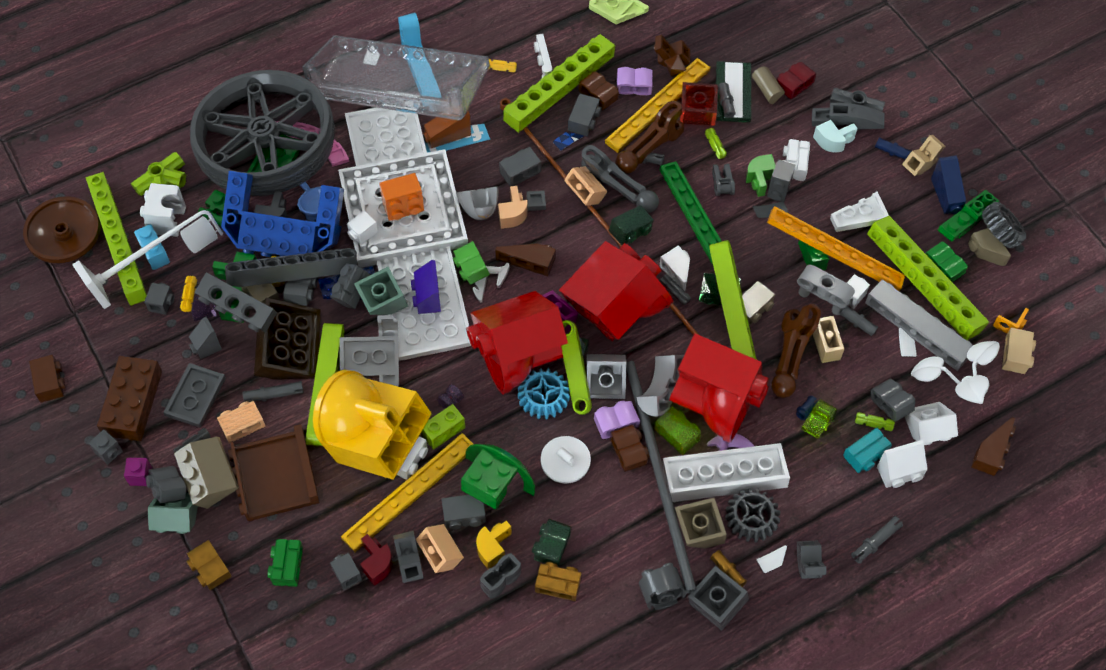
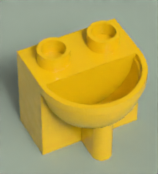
[313,370,432,480]

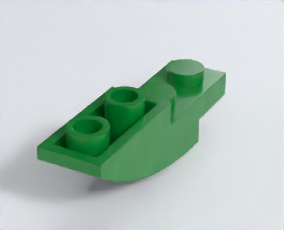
[938,190,999,242]

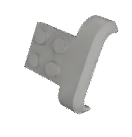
[340,315,399,387]

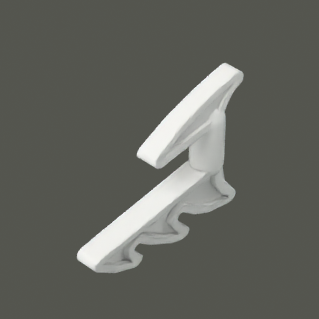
[473,263,510,303]

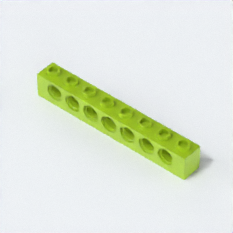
[503,34,615,133]
[85,172,147,306]
[867,216,989,340]

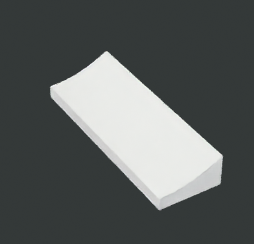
[663,443,790,502]

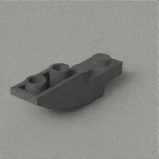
[812,103,885,129]

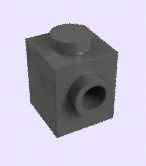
[144,283,175,315]
[89,429,123,465]

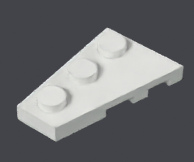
[830,192,889,232]

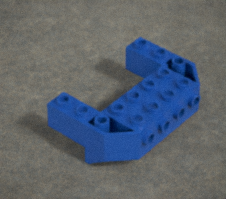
[221,171,344,257]

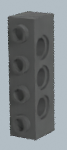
[194,272,277,333]

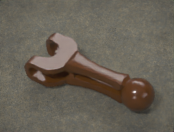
[615,101,684,174]
[771,304,821,398]

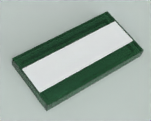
[716,61,751,122]

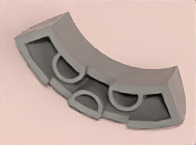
[637,355,684,416]

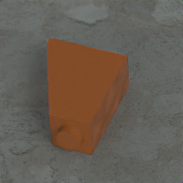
[423,101,471,149]

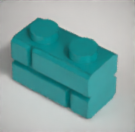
[843,428,892,473]

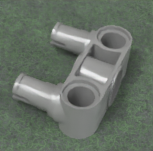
[797,265,855,315]

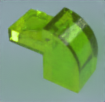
[801,399,838,439]

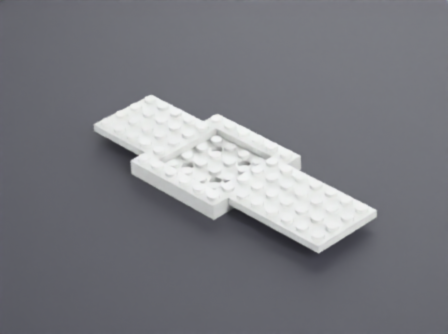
[338,101,471,361]

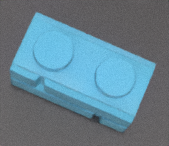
[134,224,170,270]

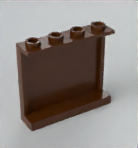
[228,424,320,521]

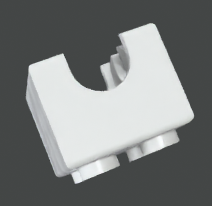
[140,183,186,237]

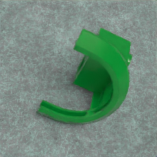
[461,444,535,510]

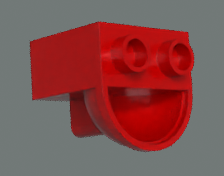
[559,241,673,342]
[466,291,568,395]
[669,333,769,443]

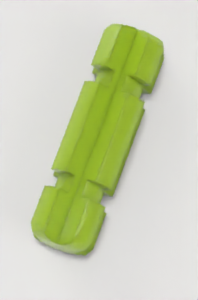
[705,128,727,159]
[855,412,895,431]

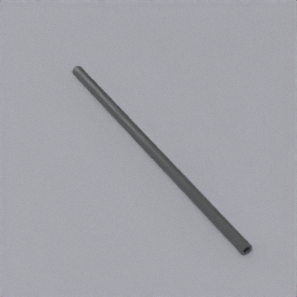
[626,361,697,594]

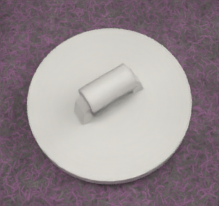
[541,436,591,484]

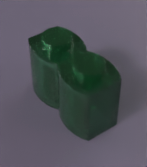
[532,519,572,565]

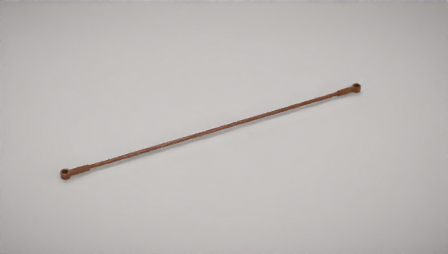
[500,98,699,336]

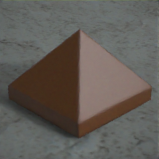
[664,54,686,76]

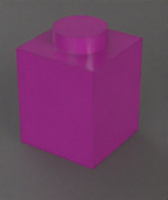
[124,458,153,486]

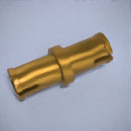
[710,550,747,587]

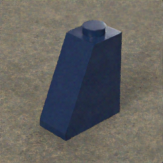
[931,155,966,214]

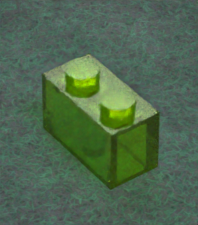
[655,406,701,455]

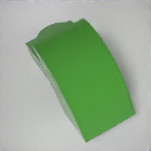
[746,154,776,197]

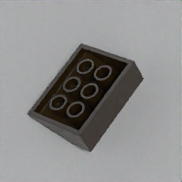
[254,298,321,379]

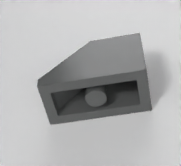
[189,317,222,360]

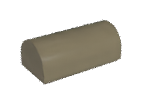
[752,67,785,105]

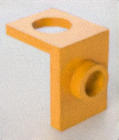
[993,308,1029,333]

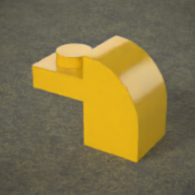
[476,520,512,569]

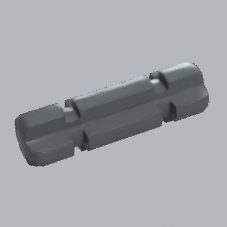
[660,274,691,305]
[173,428,211,453]

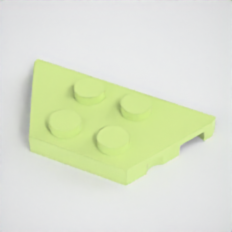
[589,0,649,24]

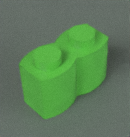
[453,241,490,285]

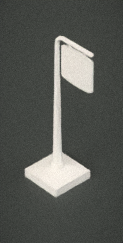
[73,210,223,309]

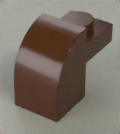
[654,34,690,67]

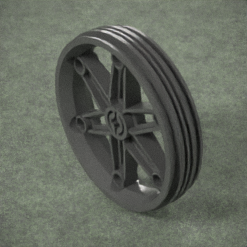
[190,70,335,196]

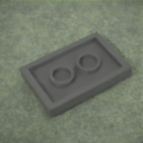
[163,363,226,428]

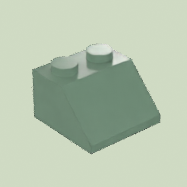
[354,267,408,315]
[148,493,198,534]

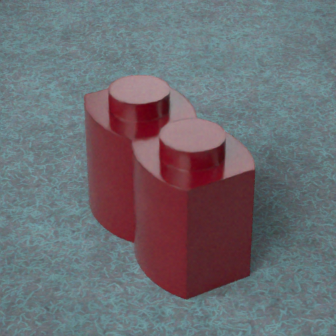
[776,62,817,99]

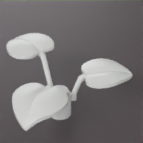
[911,341,1000,404]

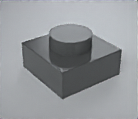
[526,190,546,211]

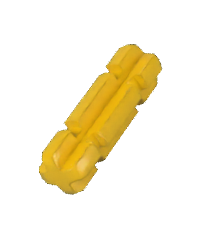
[483,58,517,72]
[180,276,197,312]

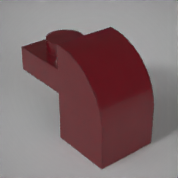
[360,534,393,586]

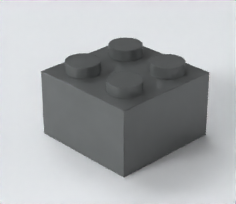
[688,566,749,631]

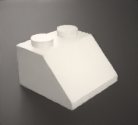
[905,402,958,445]
[877,440,927,488]

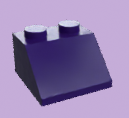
[411,260,441,314]

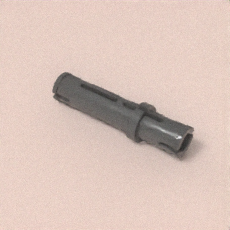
[243,381,303,402]
[851,516,903,564]

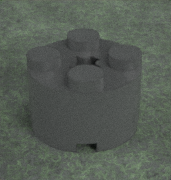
[639,563,687,610]

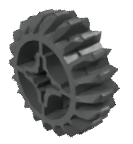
[982,201,1026,248]
[725,488,781,543]

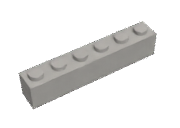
[865,279,973,371]

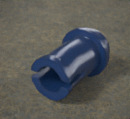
[796,396,819,420]

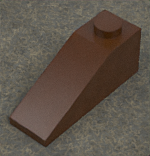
[495,243,556,277]

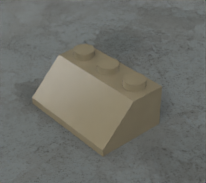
[174,437,239,509]

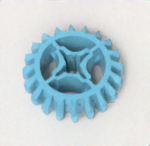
[517,368,570,419]

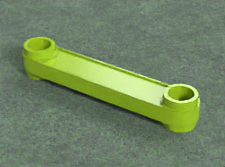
[561,320,592,415]

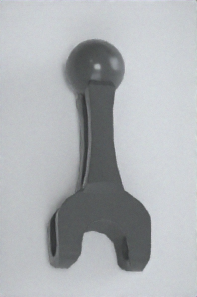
[581,145,659,213]

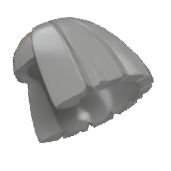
[456,186,499,220]

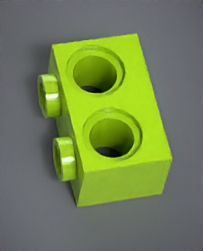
[421,404,465,450]

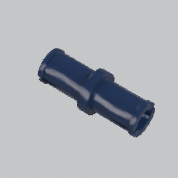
[874,137,912,160]

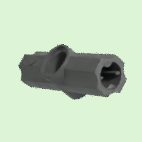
[830,87,885,112]

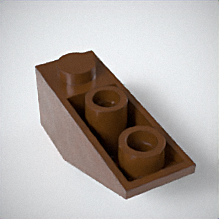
[971,417,1016,476]

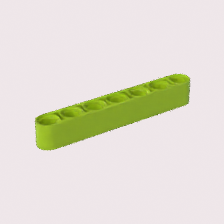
[709,240,757,360]
[306,323,344,446]

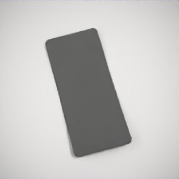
[753,201,788,218]

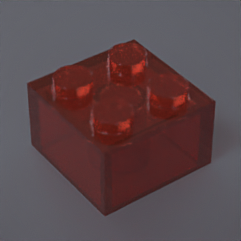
[680,82,718,126]

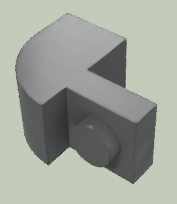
[254,191,288,218]
[393,531,424,583]
[797,540,826,579]

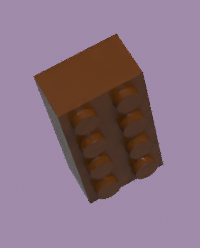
[97,356,162,441]

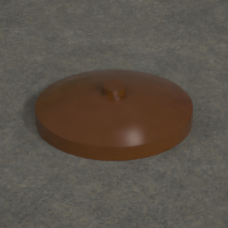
[23,197,100,263]

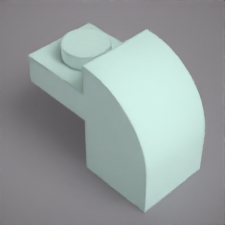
[813,120,858,152]

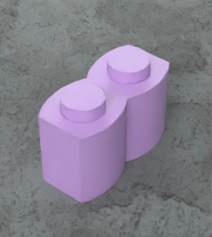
[617,67,652,95]
[594,401,640,439]

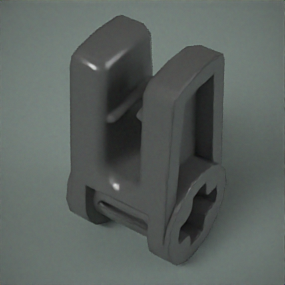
[712,164,735,196]

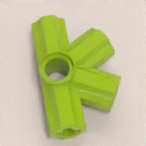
[131,152,186,196]

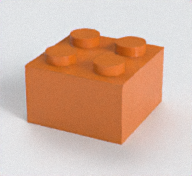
[379,173,424,221]

